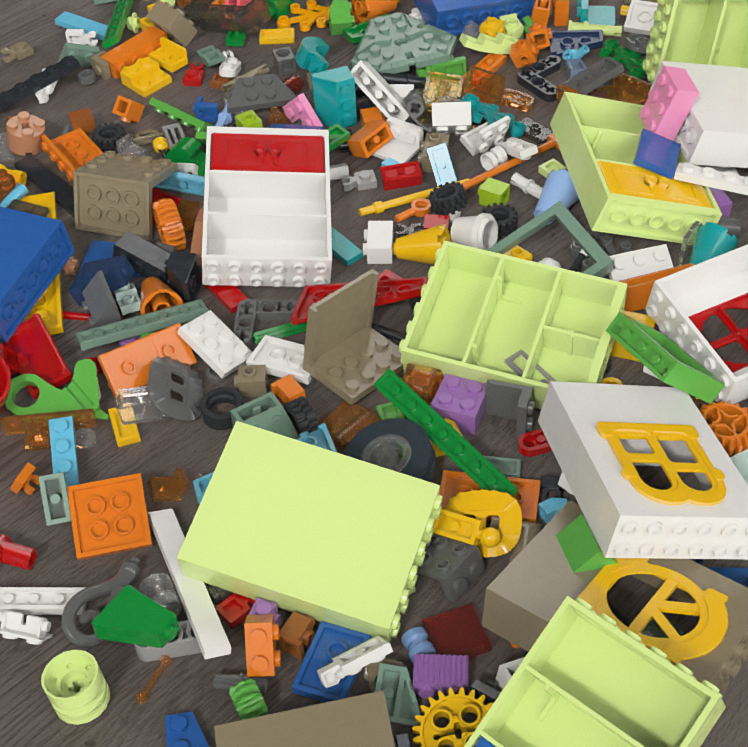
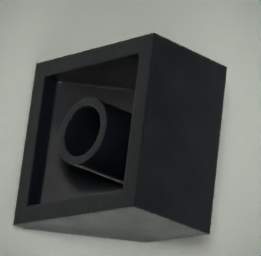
[164,251,202,304]

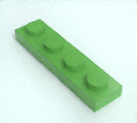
[149,97,213,132]

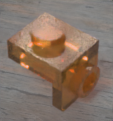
[147,468,188,501]

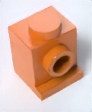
[270,374,306,407]

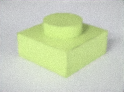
[538,158,567,178]

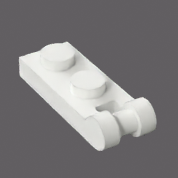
[495,137,538,160]

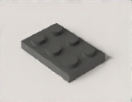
[560,56,624,95]

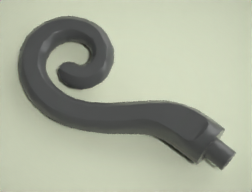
[61,556,140,648]

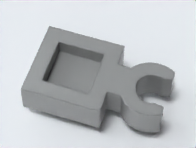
[341,169,377,191]

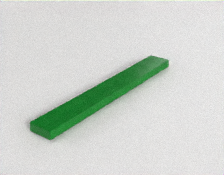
[373,368,520,497]

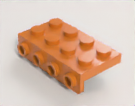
[40,128,103,182]

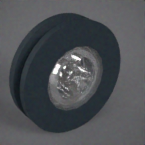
[343,418,436,482]

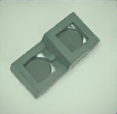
[197,45,225,67]

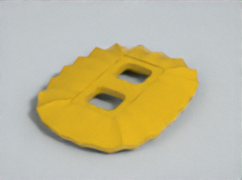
[443,489,522,558]

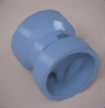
[401,627,436,664]

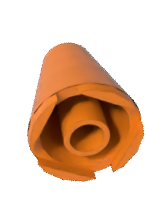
[350,0,398,24]
[140,277,183,315]

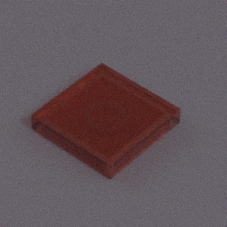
[422,604,491,658]

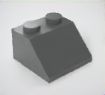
[81,270,122,328]

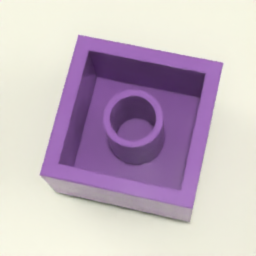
[430,373,486,436]

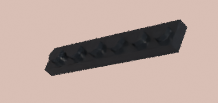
[0,55,81,112]

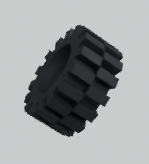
[91,122,128,154]
[429,181,468,215]
[481,203,518,239]
[284,396,319,435]

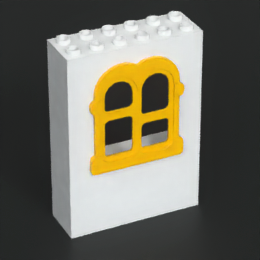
[538,381,748,559]

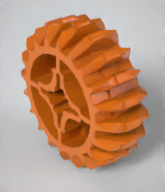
[152,198,186,252]
[698,399,748,457]

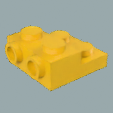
[120,56,172,98]

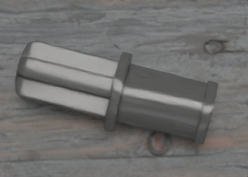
[213,672,268,693]

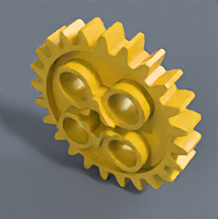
[412,687,493,747]

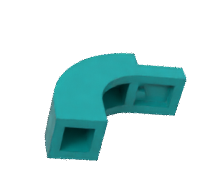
[295,37,329,74]

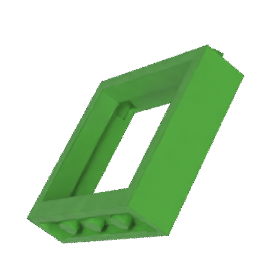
[606,312,725,404]

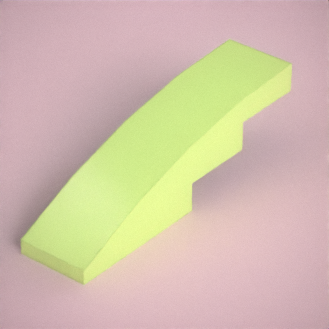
[459,31,520,54]

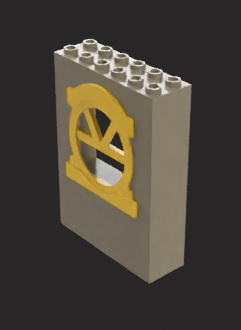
[482,500,748,696]

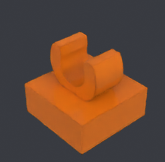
[10,462,39,495]

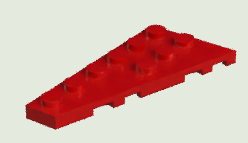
[290,277,429,325]

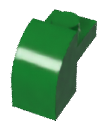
[164,137,206,166]

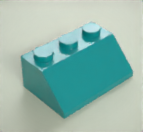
[311,66,357,128]

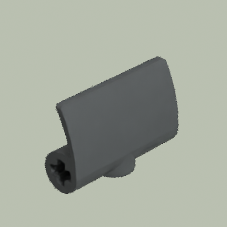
[403,89,433,132]

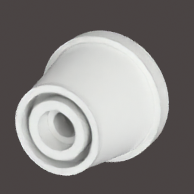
[451,213,498,250]

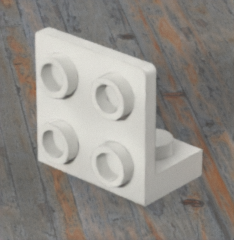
[372,116,423,164]

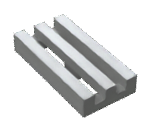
[162,123,185,150]

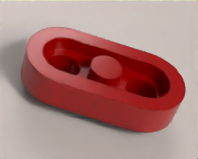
[518,429,552,457]

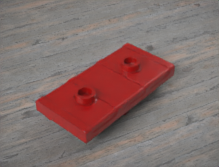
[4,313,73,400]

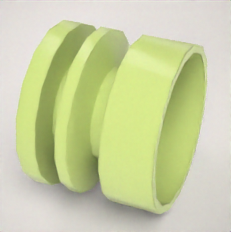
[41,650,110,725]

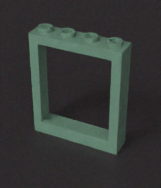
[486,201,613,278]

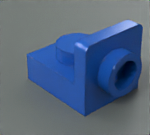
[193,96,219,123]

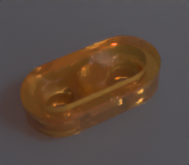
[500,89,535,112]

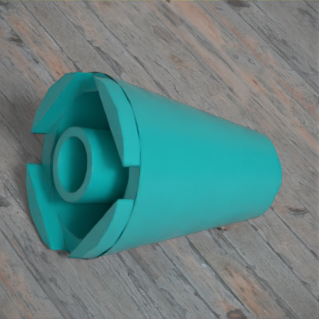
[688,222,738,265]

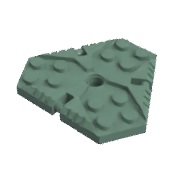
[351,13,457,74]

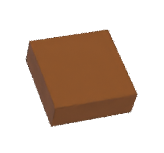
[209,72,233,89]

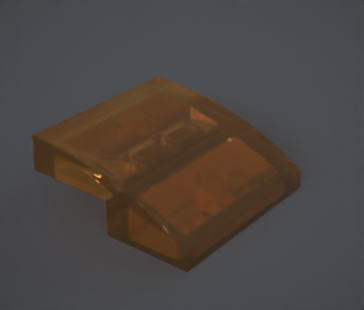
[318,401,381,449]

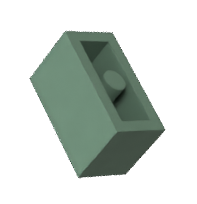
[38,471,71,526]

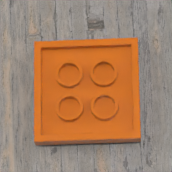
[67,473,153,561]

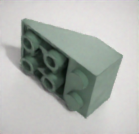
[230,391,299,439]

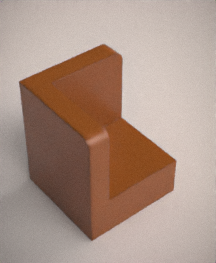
[68,108,96,135]

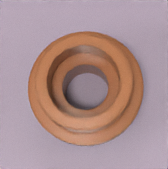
[62,256,79,276]

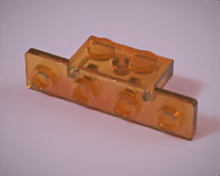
[0,409,97,451]

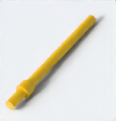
[358,178,470,216]

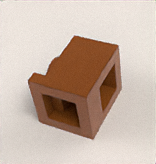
[278,611,316,660]

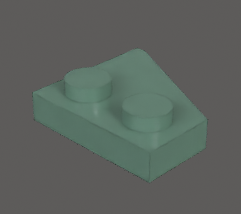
[375,663,421,727]

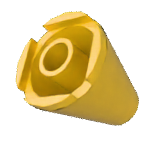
[392,224,451,265]

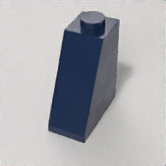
[68,255,135,306]

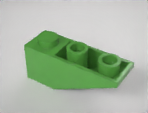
[329,0,355,36]

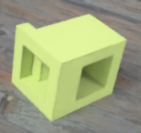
[499,13,524,39]

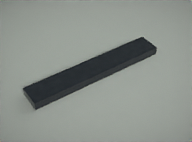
[14,155,75,218]

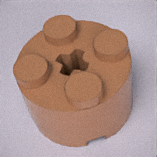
[6,111,45,156]

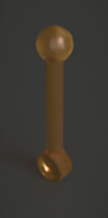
[136,655,171,705]

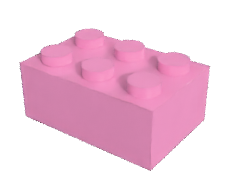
[639,66,699,141]

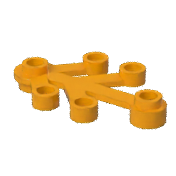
[277,0,331,32]

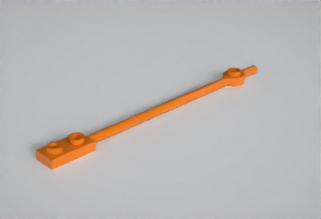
[394,133,560,223]

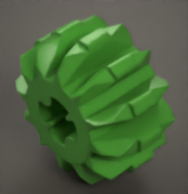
[229,678,269,720]

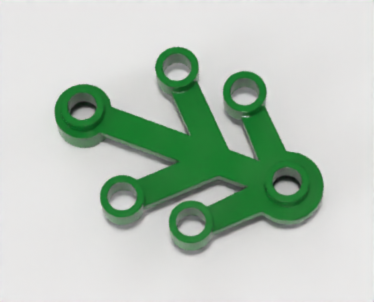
[599,39,646,84]

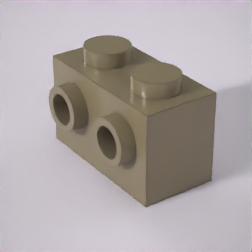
[418,133,450,173]

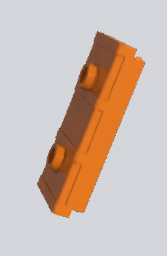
[97,323,197,398]

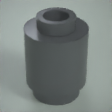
[717,216,741,237]

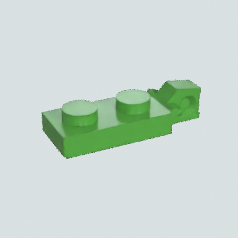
[416,56,467,82]

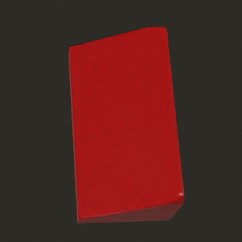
[380,161,423,191]

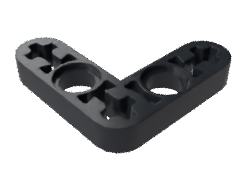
[517,55,561,102]

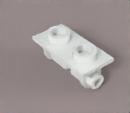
[0,610,53,645]

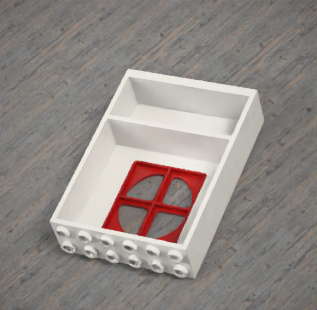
[645,244,748,404]

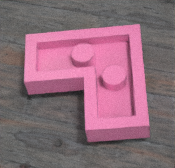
[283,93,323,126]

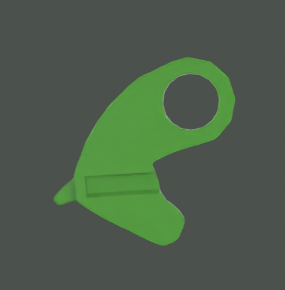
[5,359,109,425]

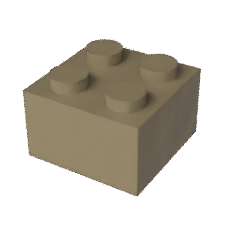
[146,0,198,48]

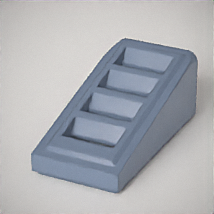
[564,59,587,79]

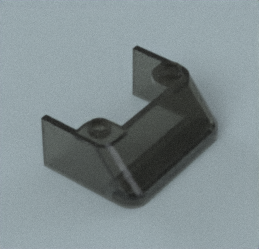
[184,0,271,34]

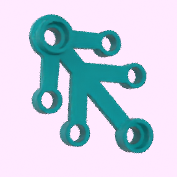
[461,93,527,138]

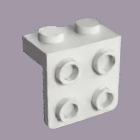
[460,116,511,156]

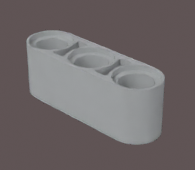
[134,620,202,662]

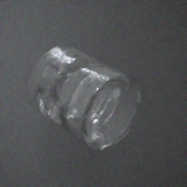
[139,573,183,617]

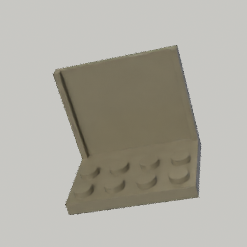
[73,151,178,241]
[303,269,404,405]

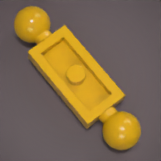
[433,509,501,548]

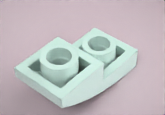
[113,283,141,315]

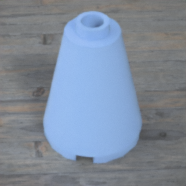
[534,169,579,225]

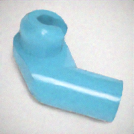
[562,45,590,60]

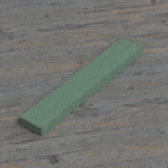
[75,299,208,351]

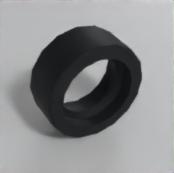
[200,387,244,430]

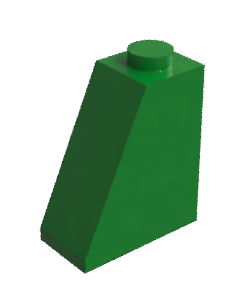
[91,584,180,648]

